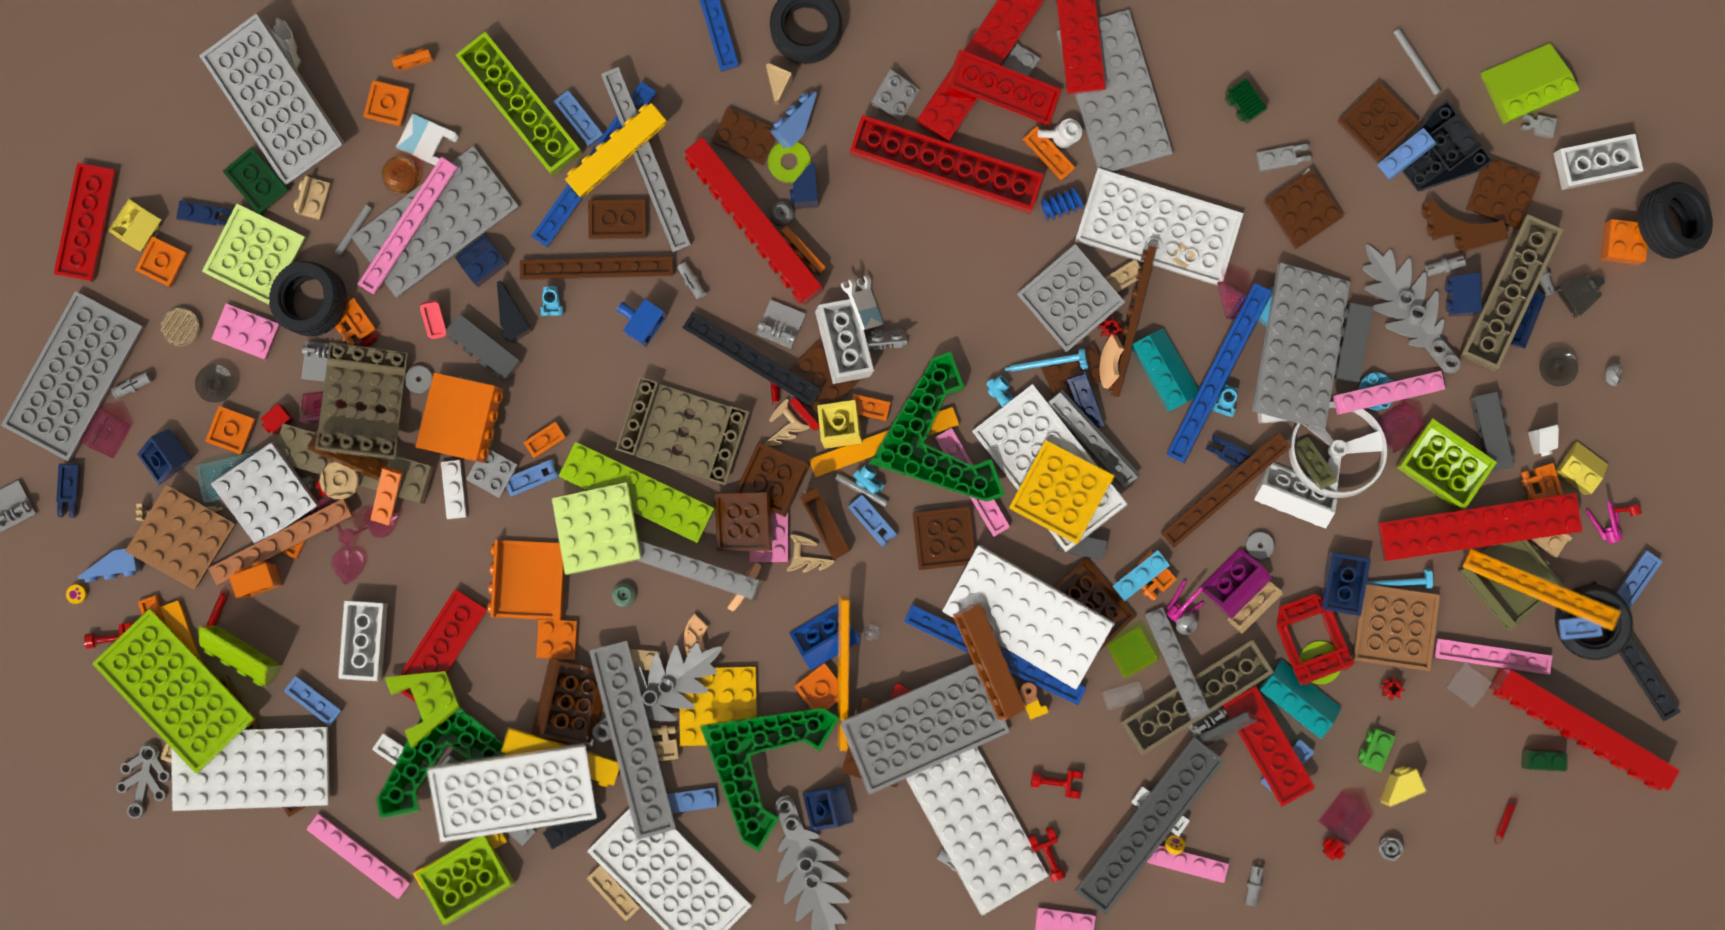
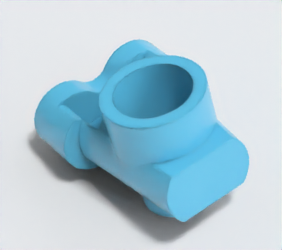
[540,286,563,316]
[986,375,1014,407]
[1212,384,1238,417]
[853,465,885,495]

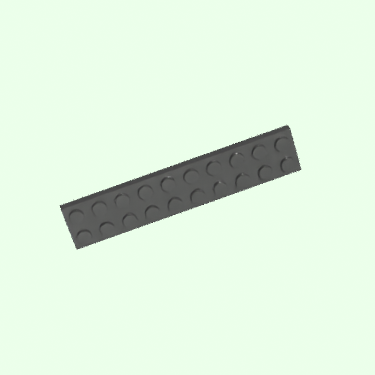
[1075,737,1225,915]

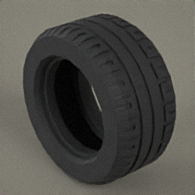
[770,0,842,64]
[1637,182,1713,259]
[269,261,347,337]
[1555,584,1633,660]

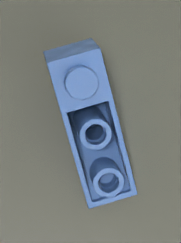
[770,92,817,148]
[78,549,142,583]

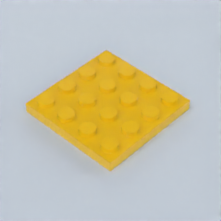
[1009,440,1115,545]
[679,667,757,746]

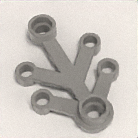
[116,744,171,819]

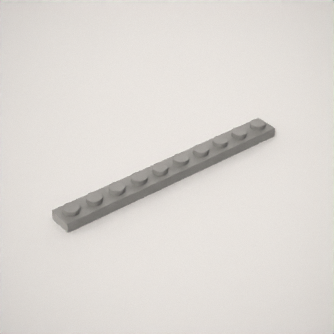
[601,67,691,252]

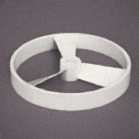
[1289,402,1387,498]

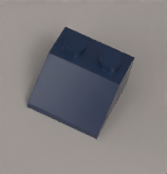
[790,162,818,209]
[455,234,508,287]
[1445,273,1482,317]
[137,429,191,485]
[802,784,854,831]

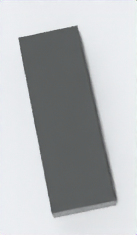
[1197,712,1257,746]

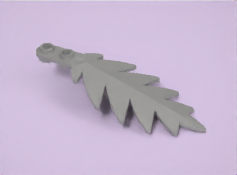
[1362,244,1461,374]
[593,643,722,742]
[775,796,850,930]

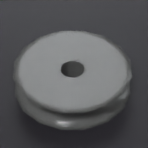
[404,365,433,394]
[1245,531,1275,560]

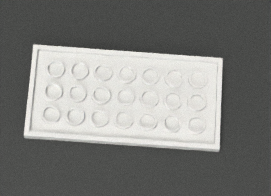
[1075,168,1244,286]
[972,384,1127,552]
[942,545,1114,689]
[171,727,330,811]
[428,744,597,842]
[906,747,1048,915]
[587,809,752,930]

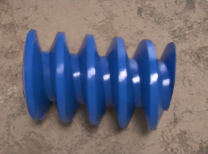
[1041,188,1084,222]

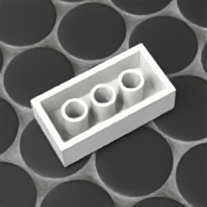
[1553,134,1644,190]
[815,299,874,384]
[338,601,388,681]

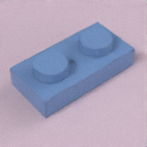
[1558,618,1602,640]

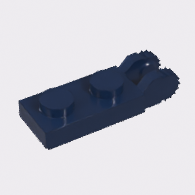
[176,200,232,226]
[1206,435,1252,468]
[56,463,80,518]

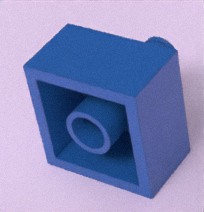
[616,299,667,348]

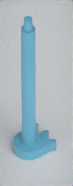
[1005,348,1088,372]
[1367,569,1433,589]

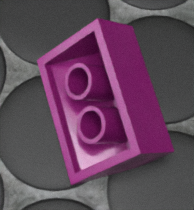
[1201,548,1272,619]

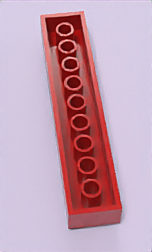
[917,0,1046,143]
[850,115,1044,214]
[684,137,823,305]
[1377,493,1583,561]
[1489,668,1680,791]

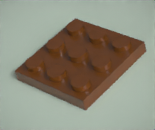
[1338,81,1419,162]
[1465,157,1541,230]
[1264,169,1344,249]
[789,340,859,421]
[735,442,809,517]
[714,492,772,551]
[913,507,975,570]

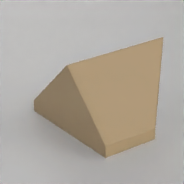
[766,63,793,105]

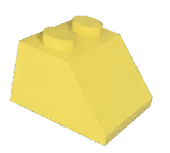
[108,199,161,252]
[817,400,862,449]
[1556,442,1608,495]
[1380,765,1426,806]

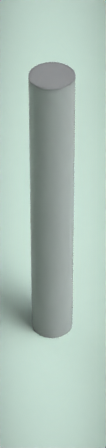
[335,205,372,256]
[835,473,889,507]

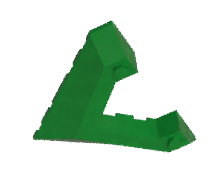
[869,351,1005,502]
[376,707,505,819]
[700,708,840,852]

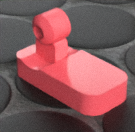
[420,299,447,339]

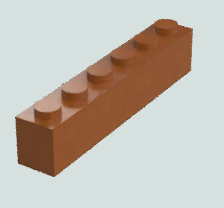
[952,603,1026,720]

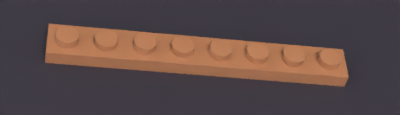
[208,499,354,585]

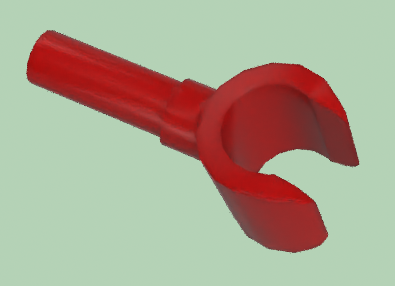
[1613,504,1642,517]

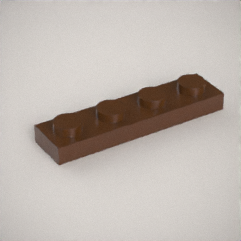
[307,431,387,481]

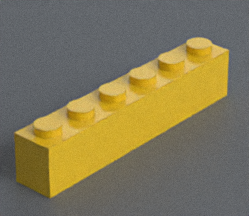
[565,103,669,198]
[501,727,619,787]

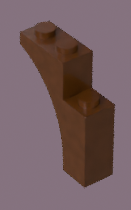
[1421,200,1509,253]
[800,486,850,560]

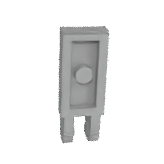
[1256,144,1312,172]

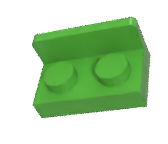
[1358,728,1396,773]

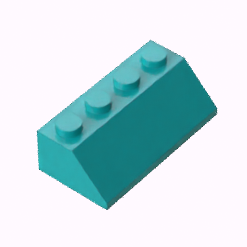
[1131,328,1199,413]
[1257,659,1341,739]

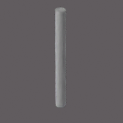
[1393,28,1441,95]

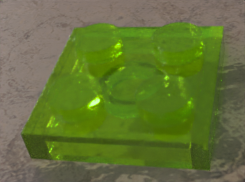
[1106,627,1158,679]

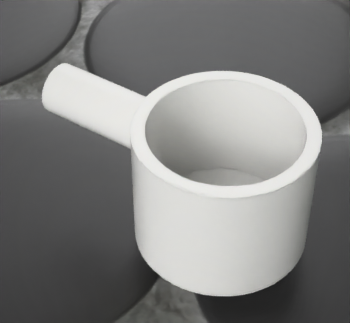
[1037,119,1082,148]

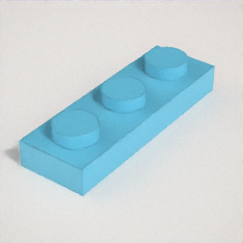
[1112,550,1170,601]

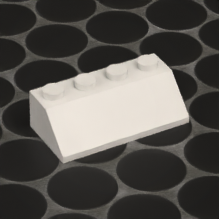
[1254,463,1339,529]

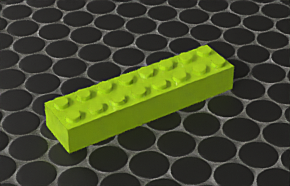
[456,32,583,177]
[559,442,715,543]

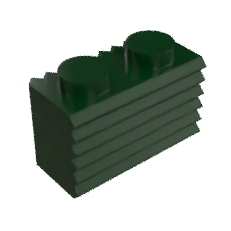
[1225,77,1267,124]
[1521,749,1568,772]

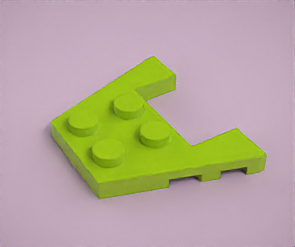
[385,671,460,748]

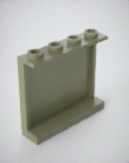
[1458,540,1565,631]

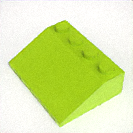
[1480,43,1579,125]
[1395,419,1497,511]
[199,626,282,687]
[416,835,516,925]

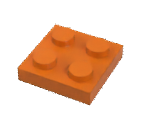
[363,80,411,127]
[135,236,188,287]
[205,406,256,455]
[536,619,578,660]
[794,663,838,710]

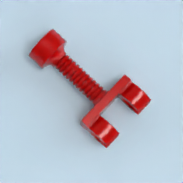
[84,622,135,649]
[1031,770,1083,799]
[1028,827,1066,882]

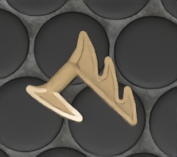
[764,399,810,446]
[787,534,834,573]

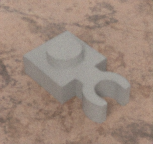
[1520,115,1557,139]

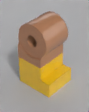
[1019,683,1049,719]

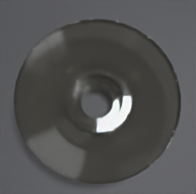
[1539,348,1578,386]
[195,364,234,403]

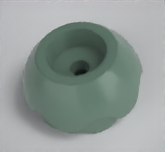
[612,583,636,607]

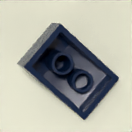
[1322,552,1371,616]

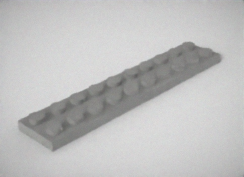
[589,641,676,840]

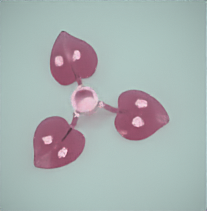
[308,499,399,584]

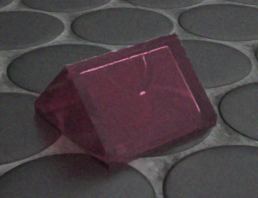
[1217,281,1248,320]
[299,392,344,424]
[1376,400,1425,453]
[81,408,132,458]
[1318,791,1373,846]

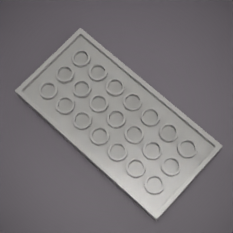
[1056,10,1173,172]
[199,13,345,185]
[351,146,520,298]
[1252,263,1350,429]
[1,291,144,462]
[840,663,1010,794]

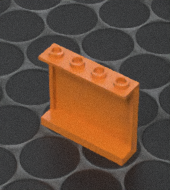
[415,373,503,464]
[488,540,565,620]

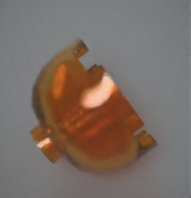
[381,156,420,194]

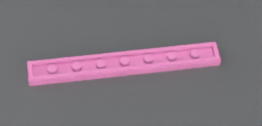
[358,156,458,295]

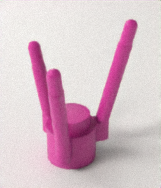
[1586,501,1623,544]
[1166,580,1204,623]

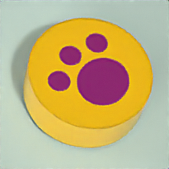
[66,585,87,604]
[1165,835,1185,855]

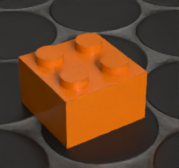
[1600,219,1647,265]
[229,561,283,598]

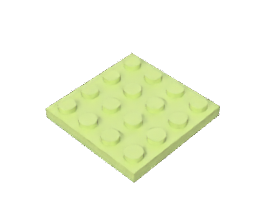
[202,204,306,304]
[552,483,642,575]

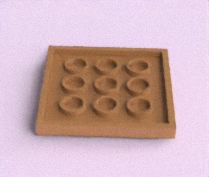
[125,484,235,590]
[1352,584,1440,671]

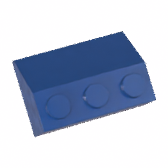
[789,603,861,670]

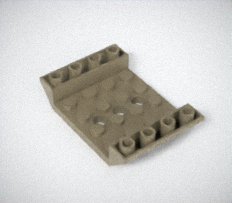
[315,342,408,459]
[615,376,749,485]

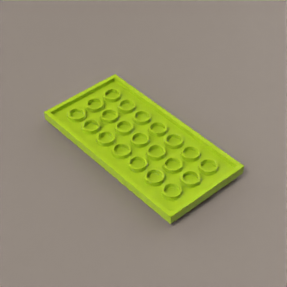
[92,609,255,774]

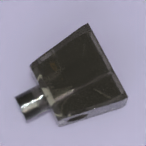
[1554,273,1605,318]

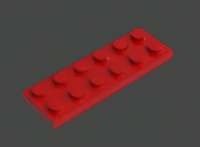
[1056,0,1105,95]
[946,50,1062,126]
[53,163,117,282]
[399,589,488,702]
[1222,686,1316,807]

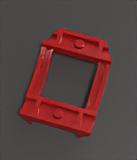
[1276,594,1355,685]

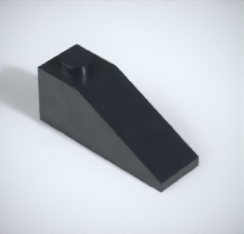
[497,280,533,343]
[543,802,606,850]

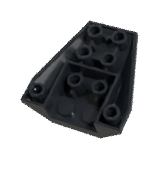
[1402,99,1493,192]

